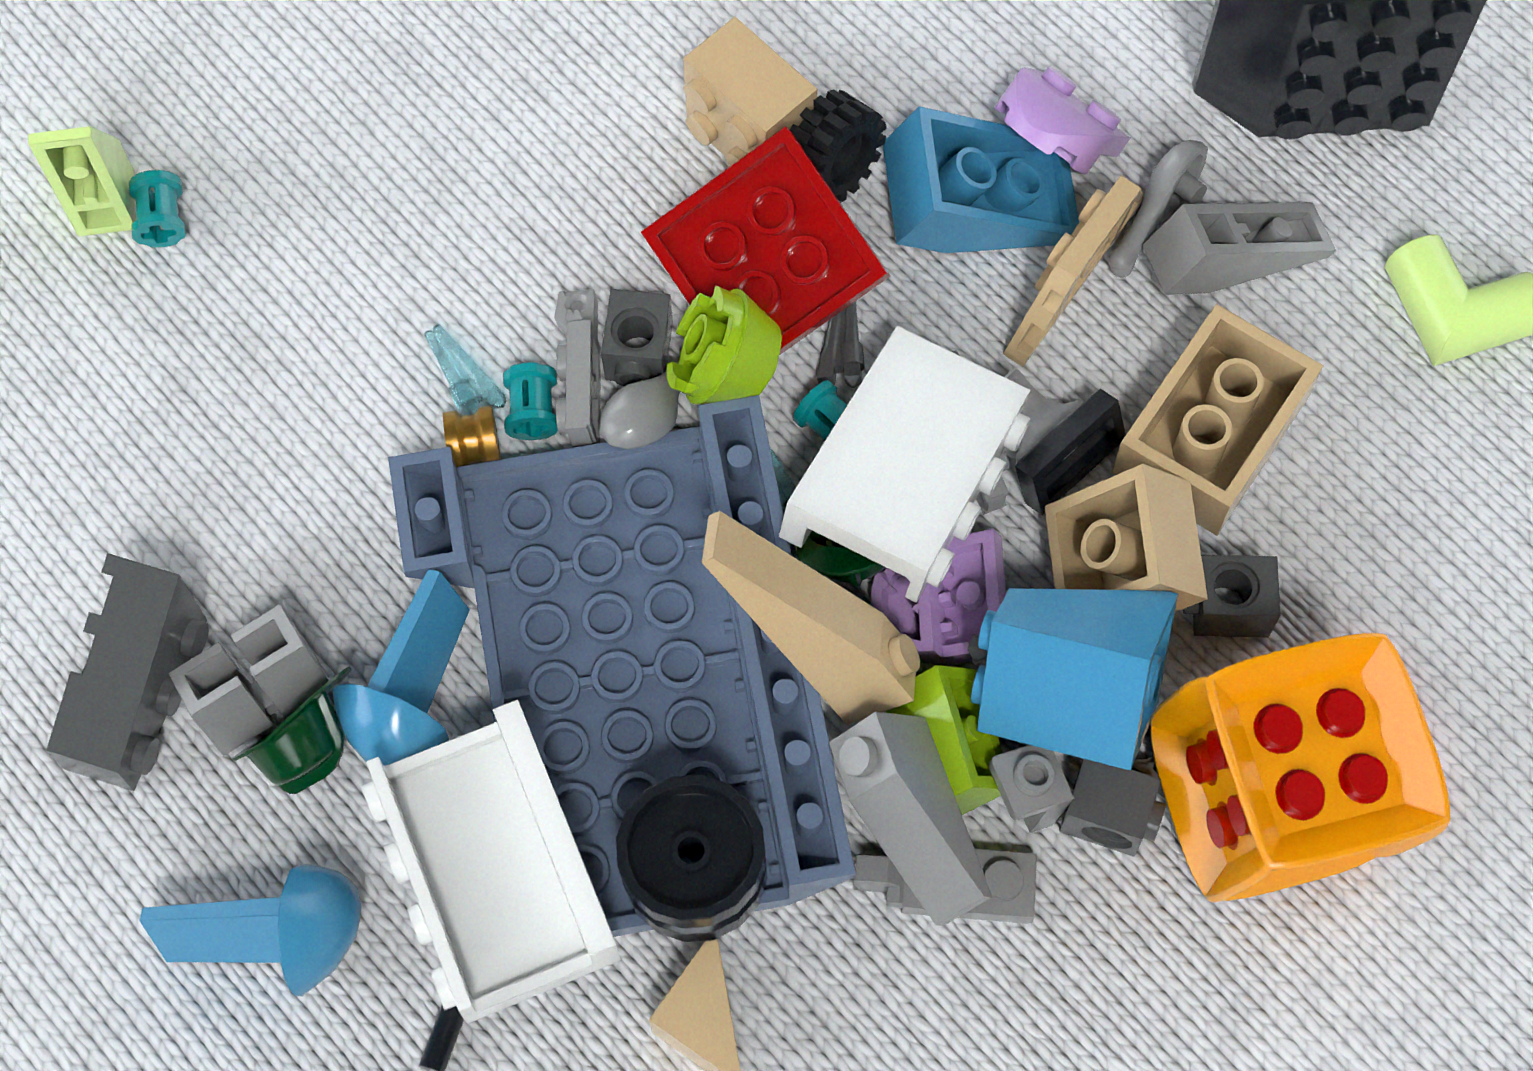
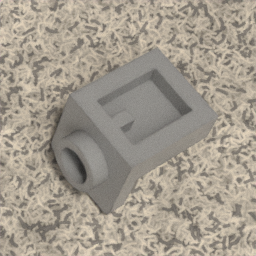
[989,745,1075,833]

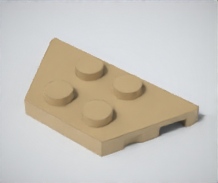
[1003,175,1144,367]

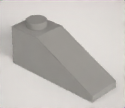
[1142,202,1336,295]
[829,712,992,925]

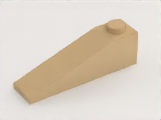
[702,511,920,725]

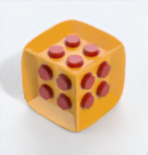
[1151,633,1450,903]

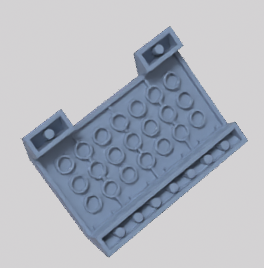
[388,395,856,937]

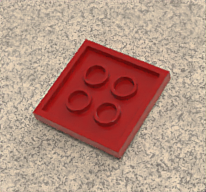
[641,126,891,355]

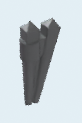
[816,301,865,388]

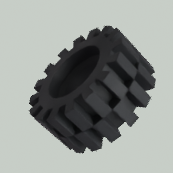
[790,90,887,203]

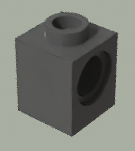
[601,289,673,387]
[1183,555,1281,638]
[1060,759,1166,857]

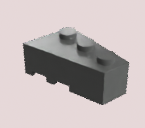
[46,553,209,791]

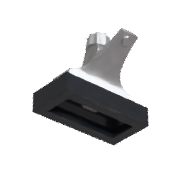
[1005,369,1126,515]

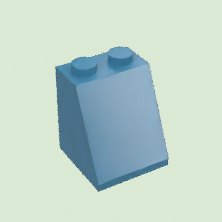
[971,588,1178,771]

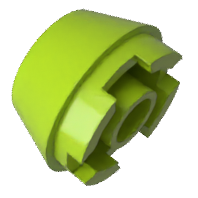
[666,286,782,404]

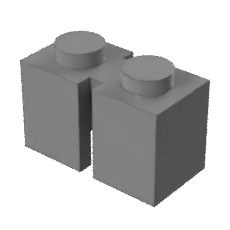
[169,604,330,756]

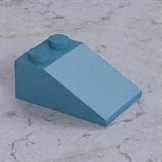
[883,106,1079,253]

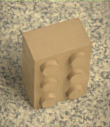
[1112,304,1324,536]

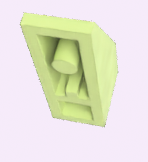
[28,126,136,237]

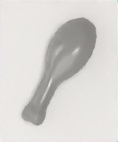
[1109,140,1208,278]
[599,360,680,450]

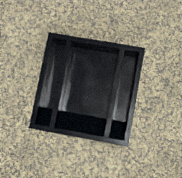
[1192,0,1487,140]

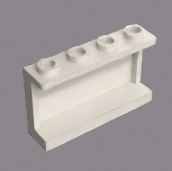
[779,326,1031,603]
[361,700,620,1024]

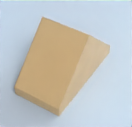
[649,939,741,1071]

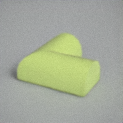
[1384,234,1533,367]

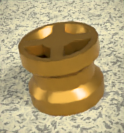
[443,405,501,467]

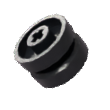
[616,775,767,942]

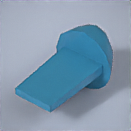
[333,569,470,765]
[139,865,362,997]

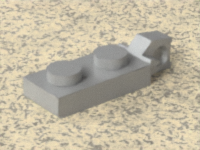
[554,289,601,447]
[853,849,1037,924]

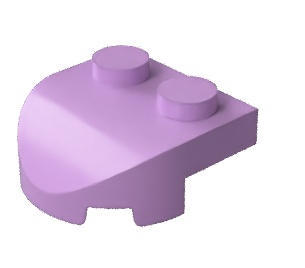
[994,66,1131,174]
[871,529,1006,666]

